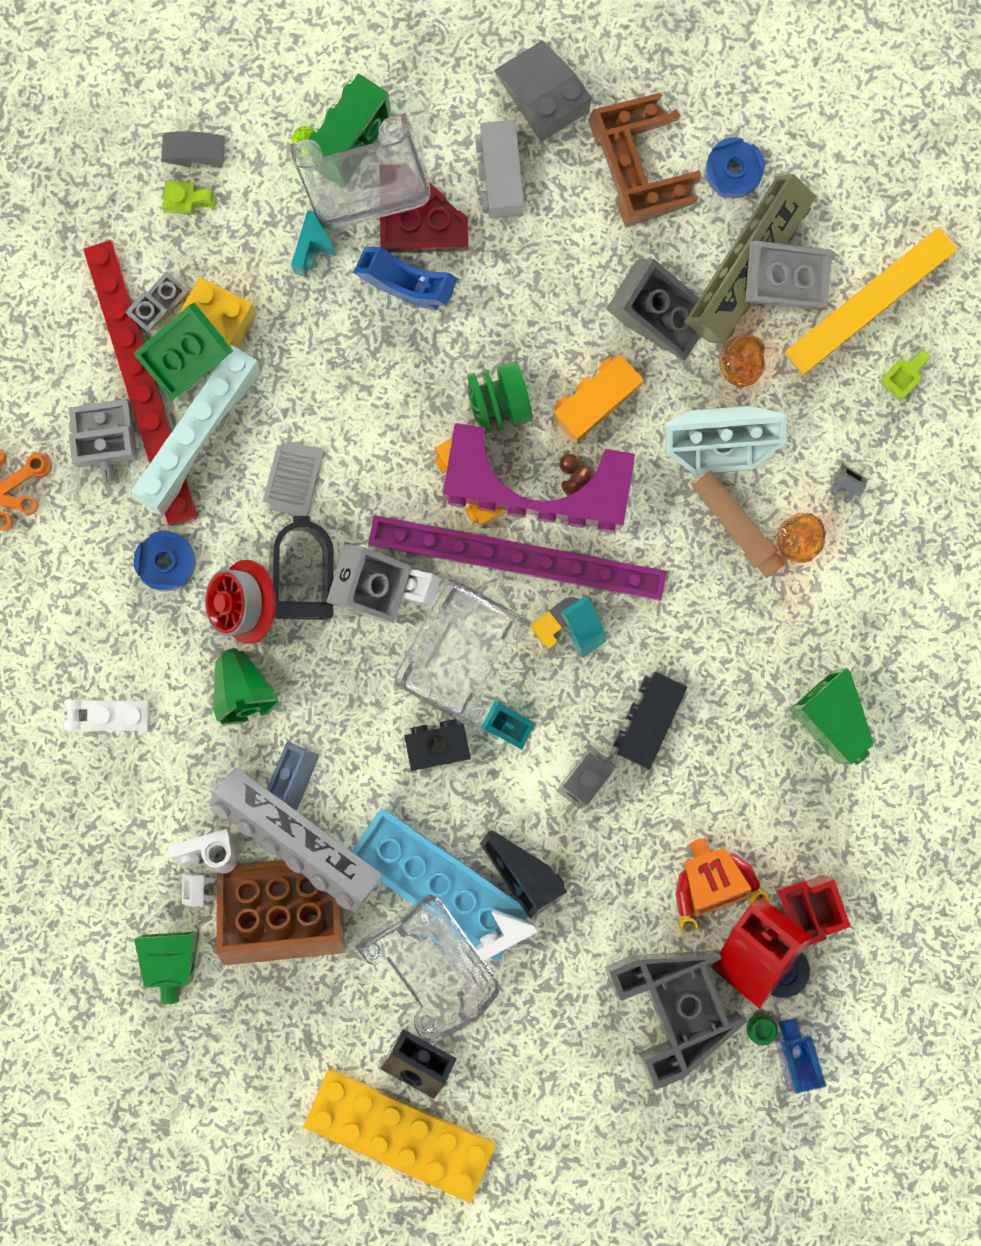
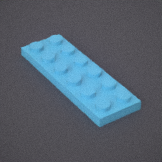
[352,808,528,962]

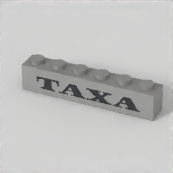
[209,767,383,913]

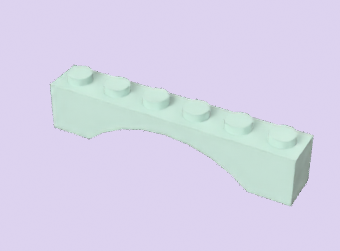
[131,345,260,517]

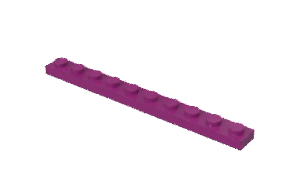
[368,515,667,601]

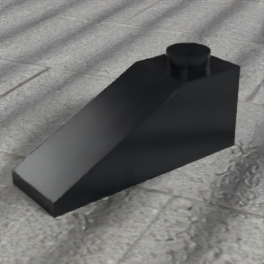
[479,830,567,919]

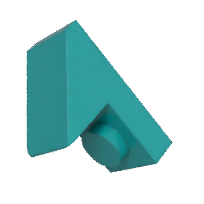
[291,210,336,277]

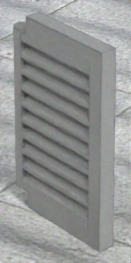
[263,441,324,516]

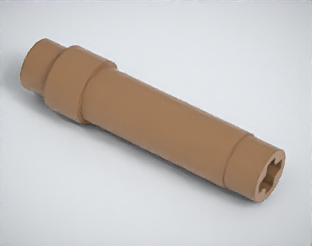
[693,471,785,579]

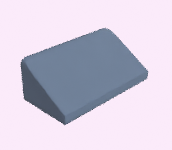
[267,741,320,810]

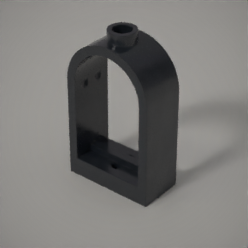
[269,516,334,620]

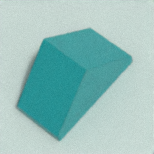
[481,701,536,750]

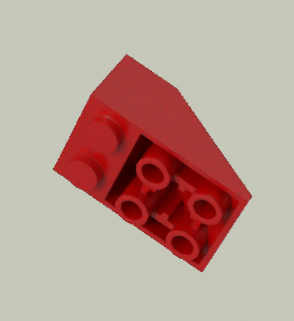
[712,898,812,1009]

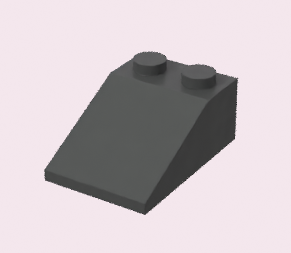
[494,40,592,142]
[606,259,700,361]

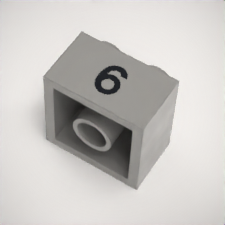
[326,545,411,623]

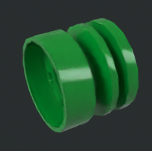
[467,361,533,435]

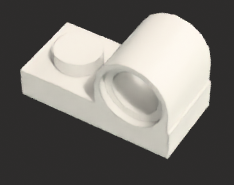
[168,829,238,874]

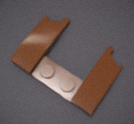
[588,93,701,227]

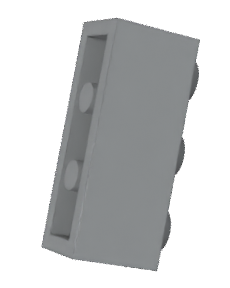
[475,120,524,218]

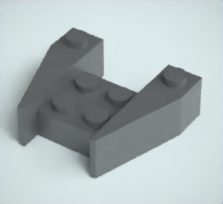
[604,951,747,1090]

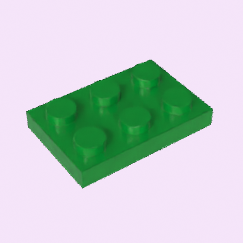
[133,302,233,401]

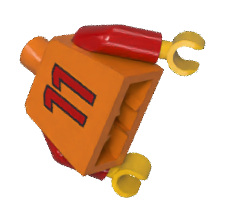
[675,838,769,933]

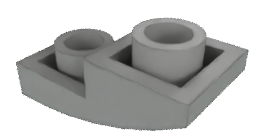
[125,271,190,333]

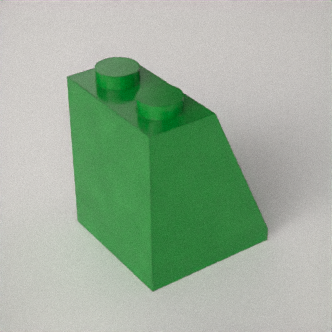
[789,668,874,765]

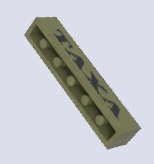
[685,174,816,343]

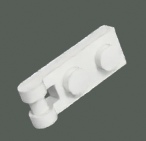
[63,700,150,731]

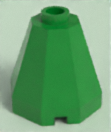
[213,648,280,726]

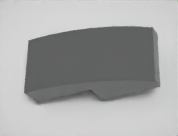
[161,131,225,168]

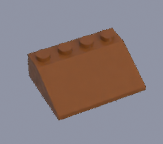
[216,860,345,966]

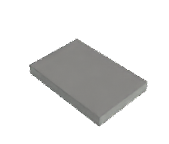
[745,240,832,310]

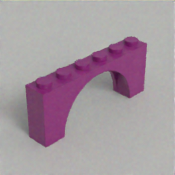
[443,423,635,533]

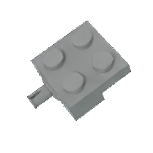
[68,399,137,484]

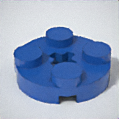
[705,137,765,198]
[134,531,196,591]

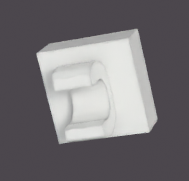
[181,873,215,907]

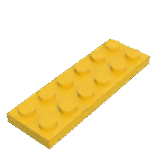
[303,1068,496,1203]

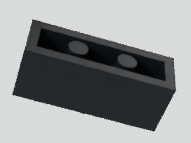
[612,672,688,769]

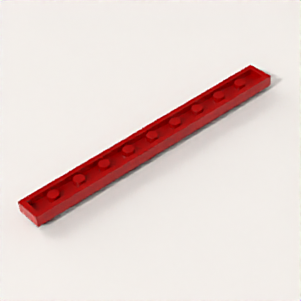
[83,240,198,526]

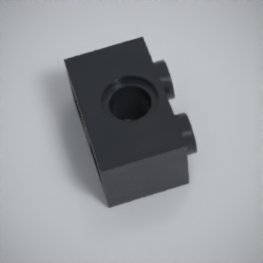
[404,719,471,771]
[381,1029,457,1099]

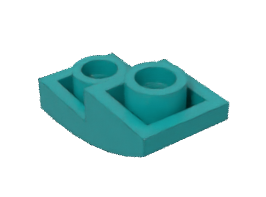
[561,596,606,658]

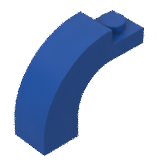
[353,247,458,310]

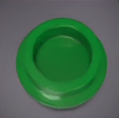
[747,1014,778,1045]

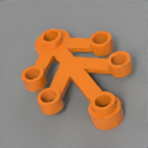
[0,449,52,531]

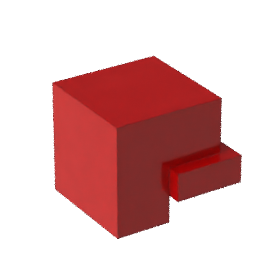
[775,875,851,946]

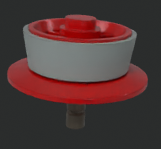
[205,560,276,644]

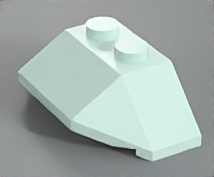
[666,406,787,474]

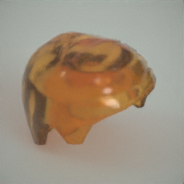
[718,335,766,387]
[776,513,825,563]

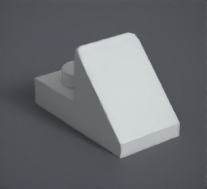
[402,569,441,608]
[476,910,537,962]

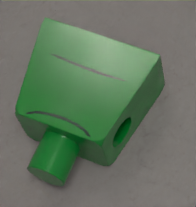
[135,931,199,1004]

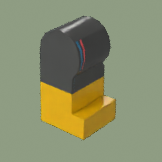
[530,597,579,650]

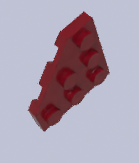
[379,162,469,252]

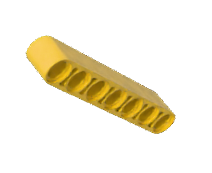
[784,227,958,376]

